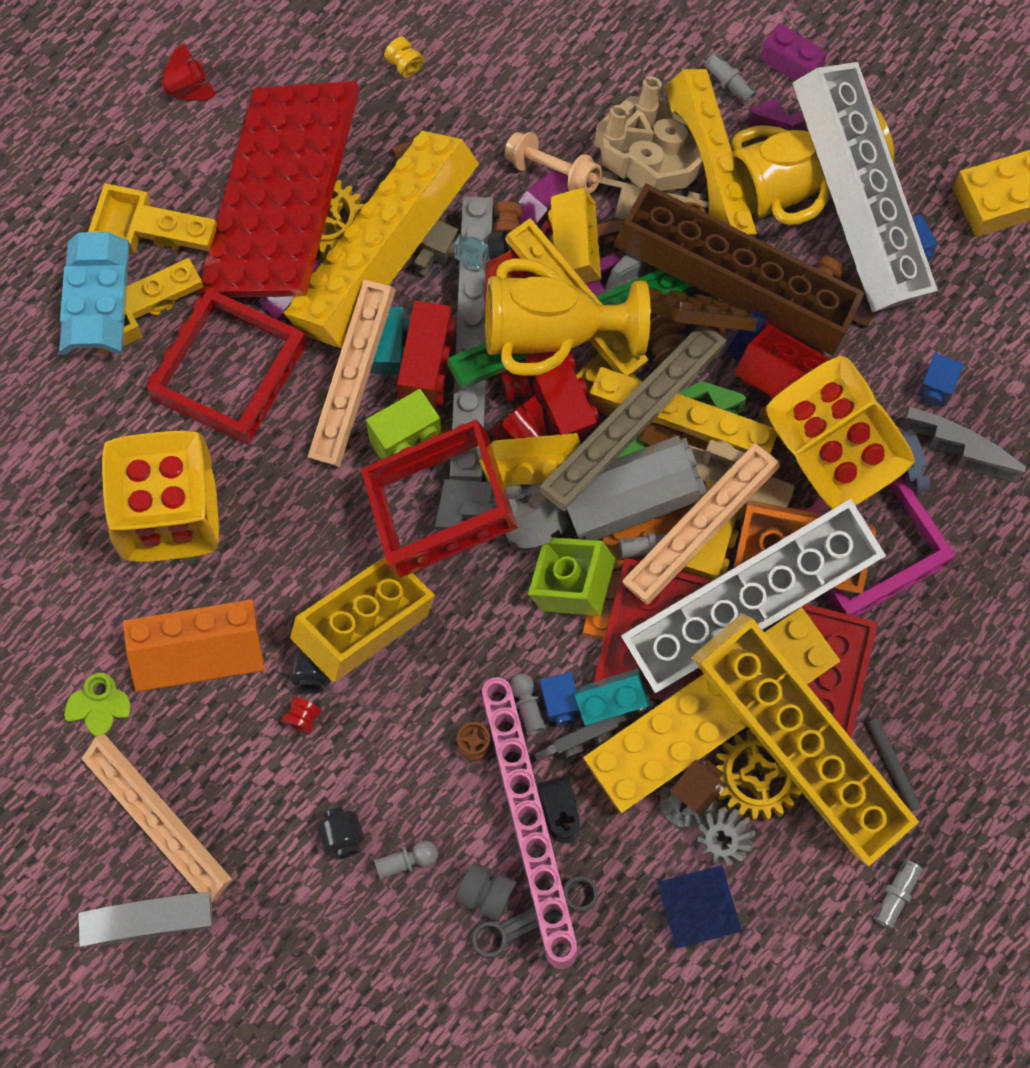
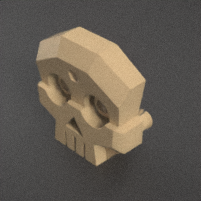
[594,76,705,191]

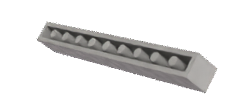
[450,197,493,482]

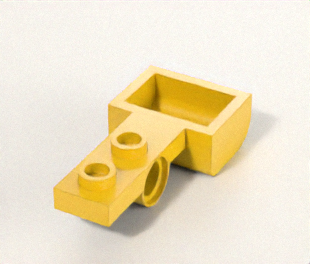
[88,183,217,255]
[98,258,203,354]

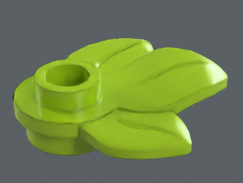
[64,673,131,737]

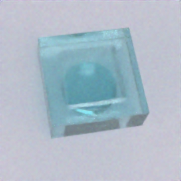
[454,234,488,270]

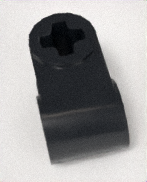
[536,775,580,844]

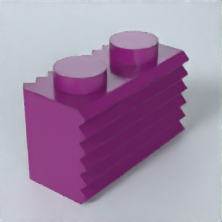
[760,23,827,81]

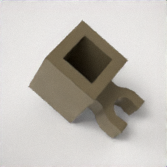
[414,220,461,278]

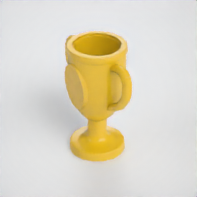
[730,105,894,225]
[485,259,651,376]

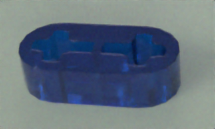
[726,310,770,363]

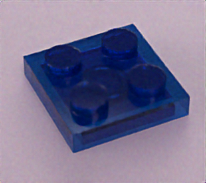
[657,865,742,950]

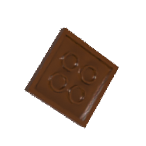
[648,287,758,331]

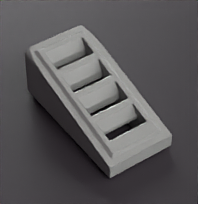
[604,253,653,292]

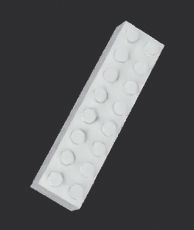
[793,62,938,313]
[621,499,886,693]

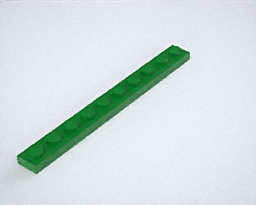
[447,269,698,389]

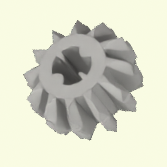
[697,807,755,866]

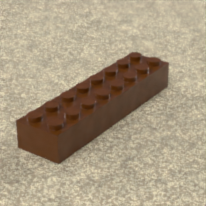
[614,183,865,356]

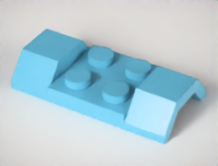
[59,232,130,355]

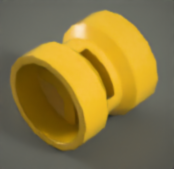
[384,37,424,78]

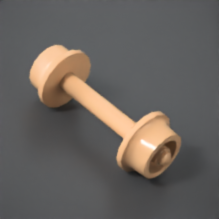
[505,132,602,193]

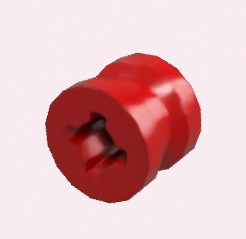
[499,372,531,402]
[281,696,322,735]

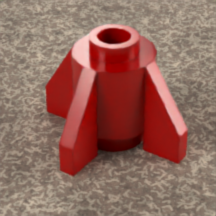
[161,43,216,101]
[488,394,547,440]

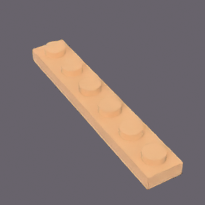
[308,280,396,467]
[622,443,780,605]
[82,734,232,903]

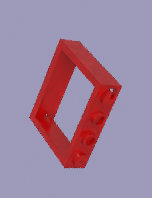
[147,288,308,445]
[361,419,518,578]

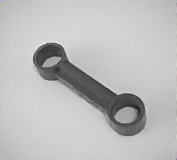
[473,876,598,959]

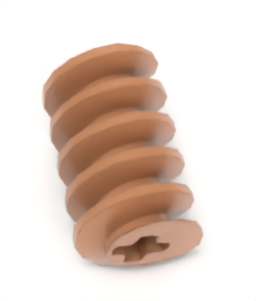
[649,312,688,367]

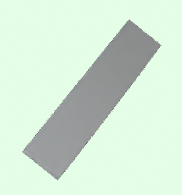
[901,406,1026,483]
[78,892,213,947]

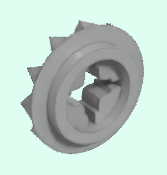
[660,775,713,827]

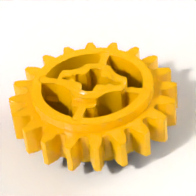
[318,180,365,258]
[715,730,801,822]

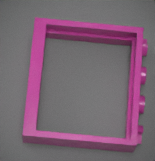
[797,475,956,617]

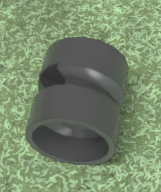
[455,861,517,922]

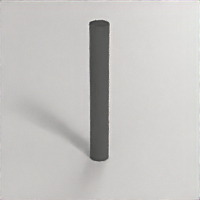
[866,718,922,812]

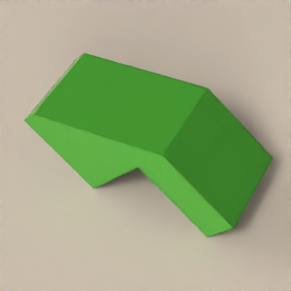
[679,381,747,414]

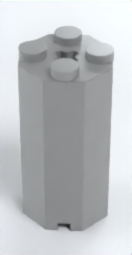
[567,436,707,540]

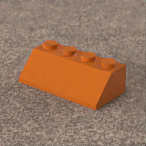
[734,500,876,594]
[123,599,265,693]

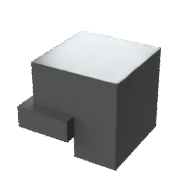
[435,479,507,540]

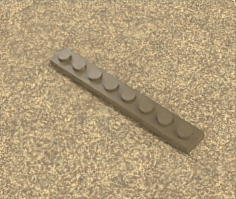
[539,325,727,511]

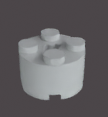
[496,483,569,548]

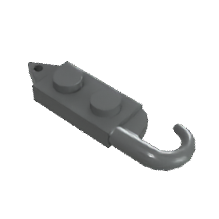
[534,701,657,762]

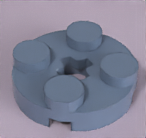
[901,430,930,493]

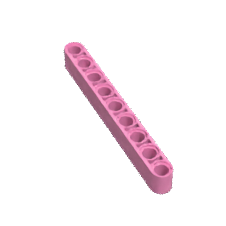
[482,677,577,969]

